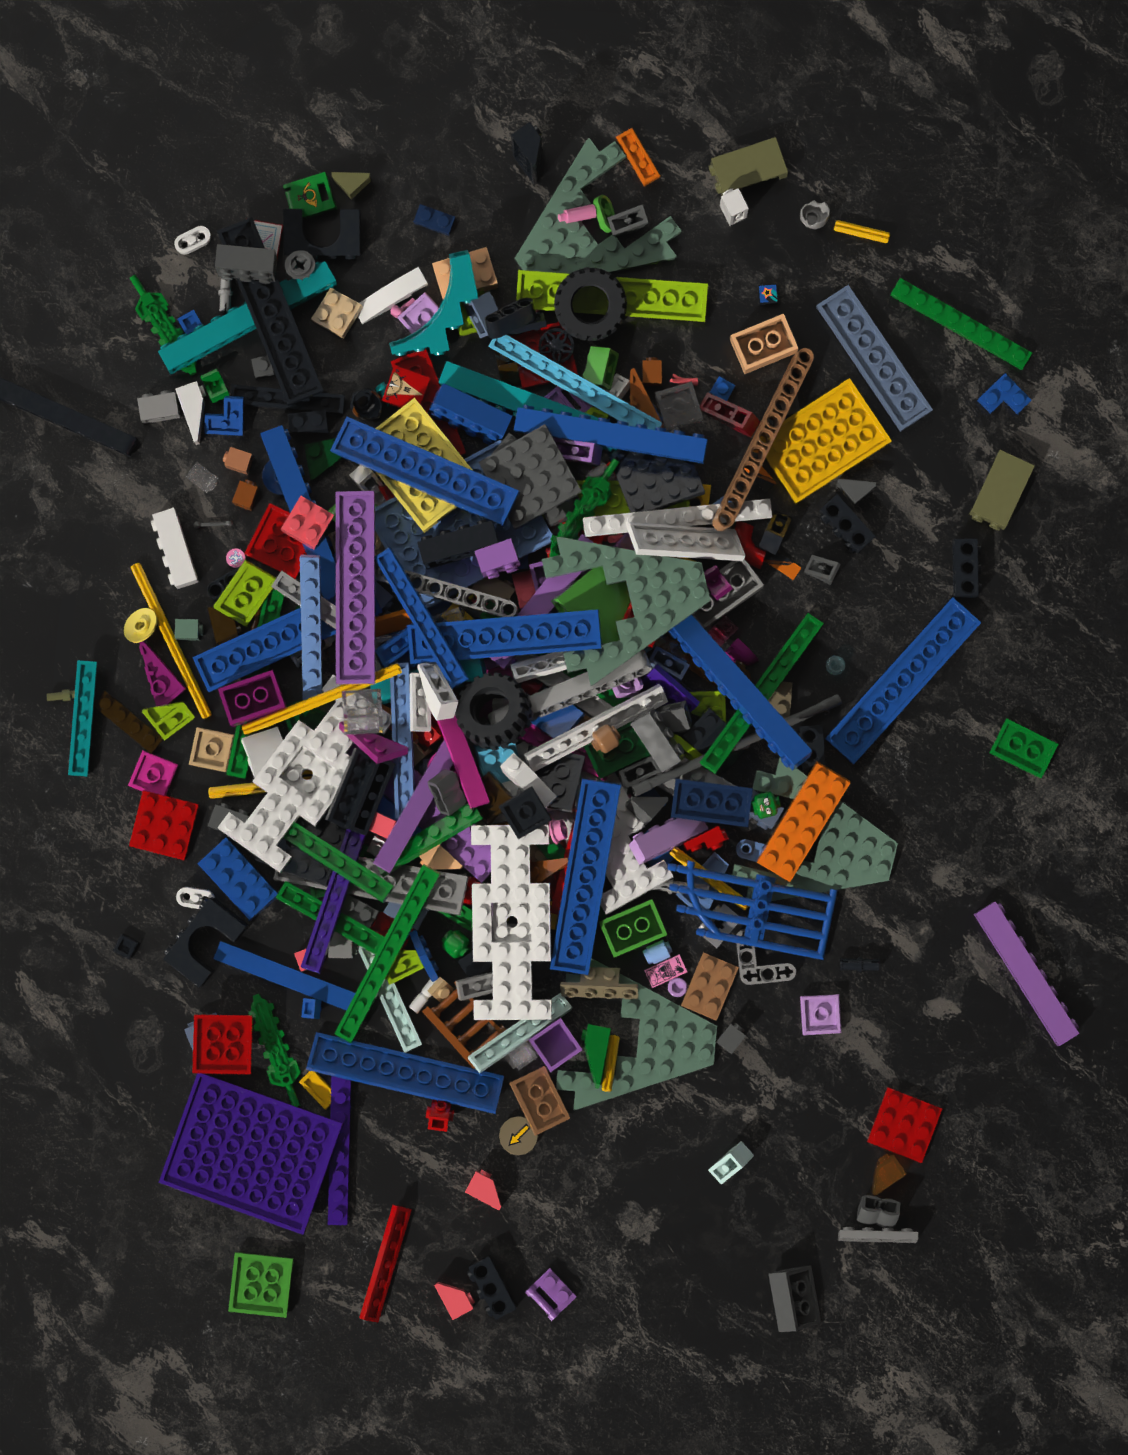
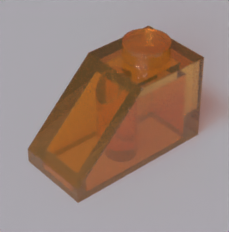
[871,1153,907,1196]

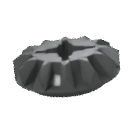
[285,251,315,280]

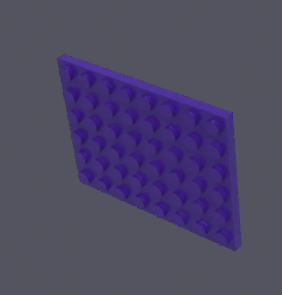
[158,1073,343,1235]

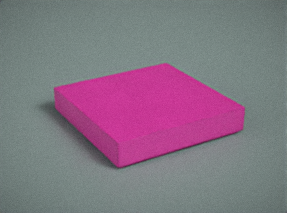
[128,750,179,795]

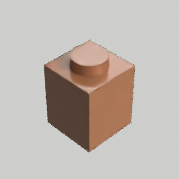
[223,447,254,475]

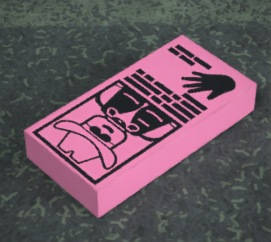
[644,954,687,988]

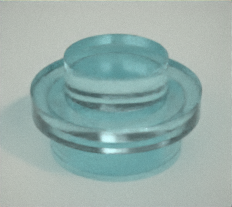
[826,656,845,675]

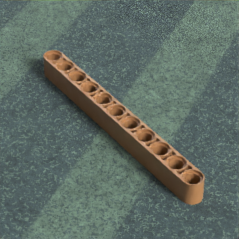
[712,348,814,531]

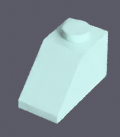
[709,1141,754,1184]

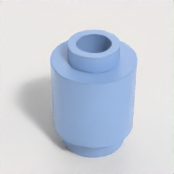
[643,940,673,965]

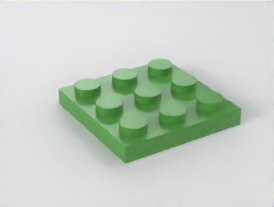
[228,1252,294,1318]

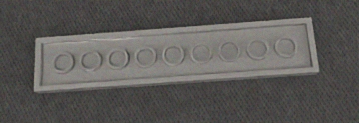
[273,857,469,915]

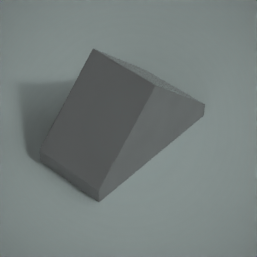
[607,204,649,236]
[836,479,876,506]
[804,555,840,585]
[625,797,668,825]

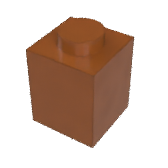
[642,357,662,387]
[232,480,259,511]

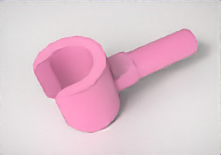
[390,298,415,318]

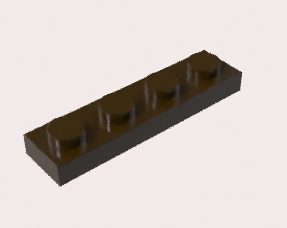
[94,691,164,754]

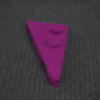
[139,640,186,706]
[339,721,408,764]

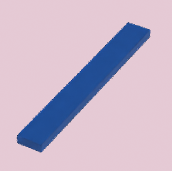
[375,547,469,689]
[214,941,355,1011]

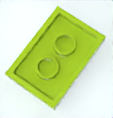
[214,560,276,626]

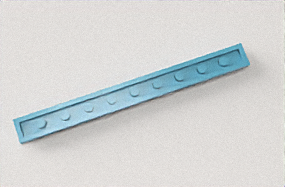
[488,335,663,430]

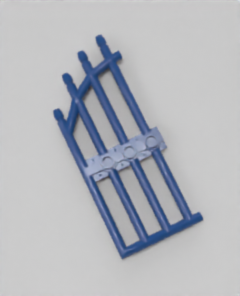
[667,861,838,960]

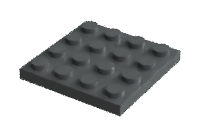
[479,424,582,530]

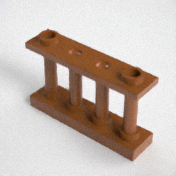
[422,982,507,1069]

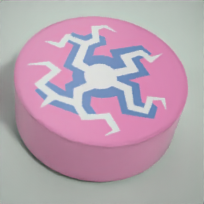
[226,549,246,568]

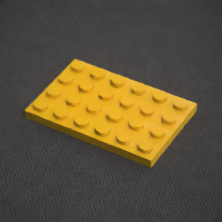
[760,378,892,504]

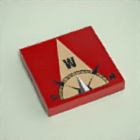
[382,365,431,408]

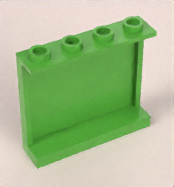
[551,566,630,644]

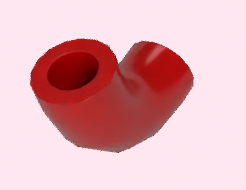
[734,521,766,569]

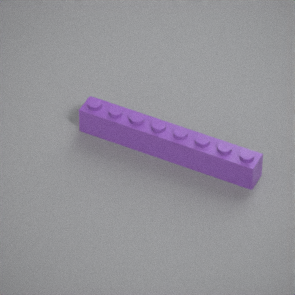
[490,534,593,670]
[974,902,1079,1046]

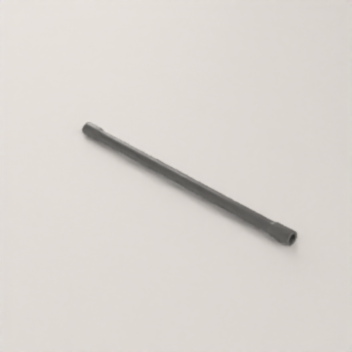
[631,694,842,796]

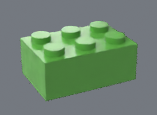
[599,899,667,958]

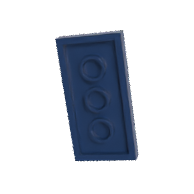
[671,779,753,827]

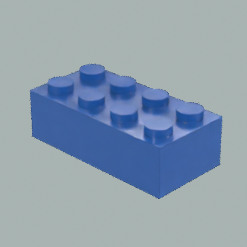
[428,383,512,445]
[198,838,278,921]

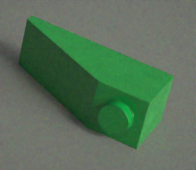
[581,1024,611,1089]

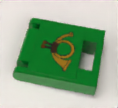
[283,172,337,220]

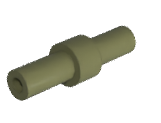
[47,689,75,701]

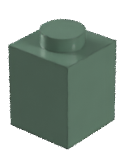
[175,619,204,641]

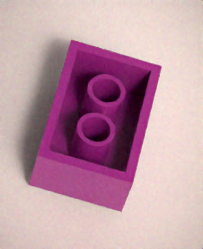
[218,670,287,727]

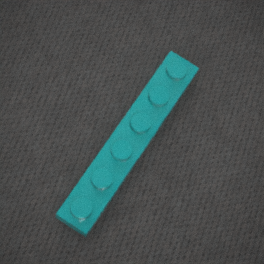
[68,660,97,777]

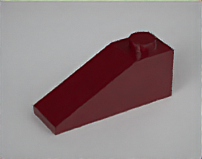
[698,393,761,438]

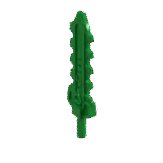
[129,275,197,376]
[549,459,619,557]
[248,994,301,1107]

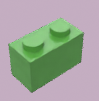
[583,346,619,390]

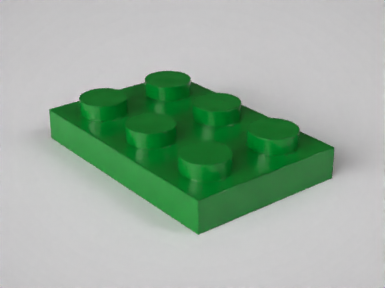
[989,718,1058,779]

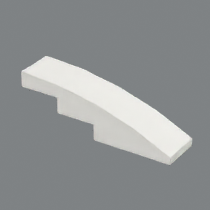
[358,267,428,324]

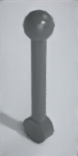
[193,521,233,529]

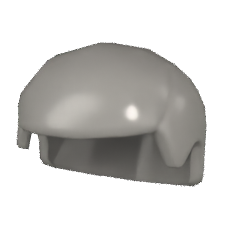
[800,200,830,229]

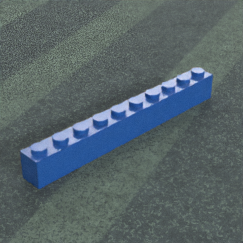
[514,405,708,464]
[261,425,336,597]
[668,615,812,770]

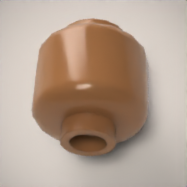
[591,725,621,753]

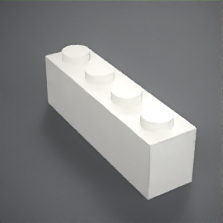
[151,508,199,589]

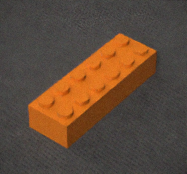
[757,761,850,882]

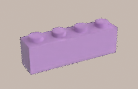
[629,818,708,865]

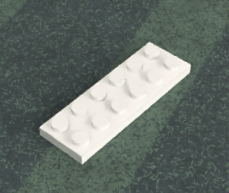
[627,522,745,561]

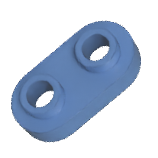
[736,839,765,862]

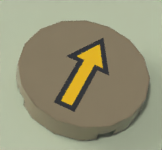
[499,1116,538,1155]

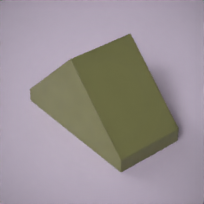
[332,172,371,200]

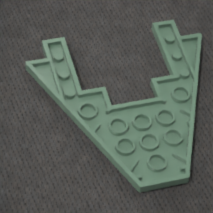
[515,138,682,274]
[542,537,710,686]
[731,757,898,901]
[556,958,717,1110]

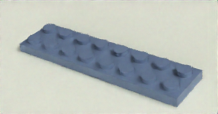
[816,285,933,432]

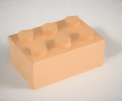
[432,247,498,299]
[730,314,798,374]

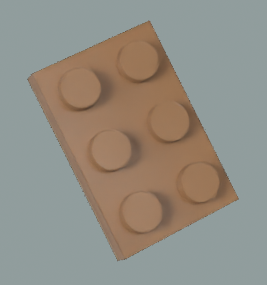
[681,952,739,1021]
[509,1066,570,1136]

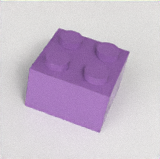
[474,538,521,580]
[529,1018,583,1072]

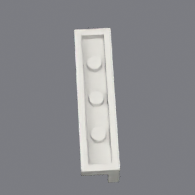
[510,651,570,683]

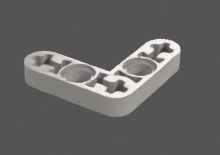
[736,929,796,985]

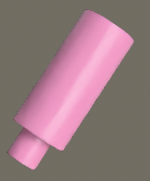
[558,204,596,223]

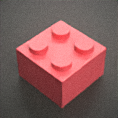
[281,496,334,550]

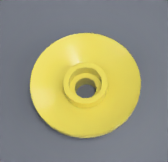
[124,608,157,643]

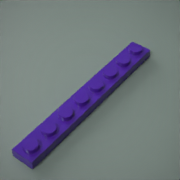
[301,830,366,974]
[328,1076,351,1225]

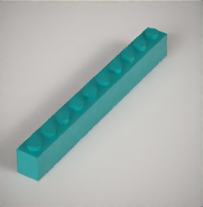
[158,261,337,375]
[439,361,617,452]

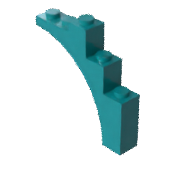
[389,250,478,356]

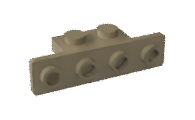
[560,967,639,999]

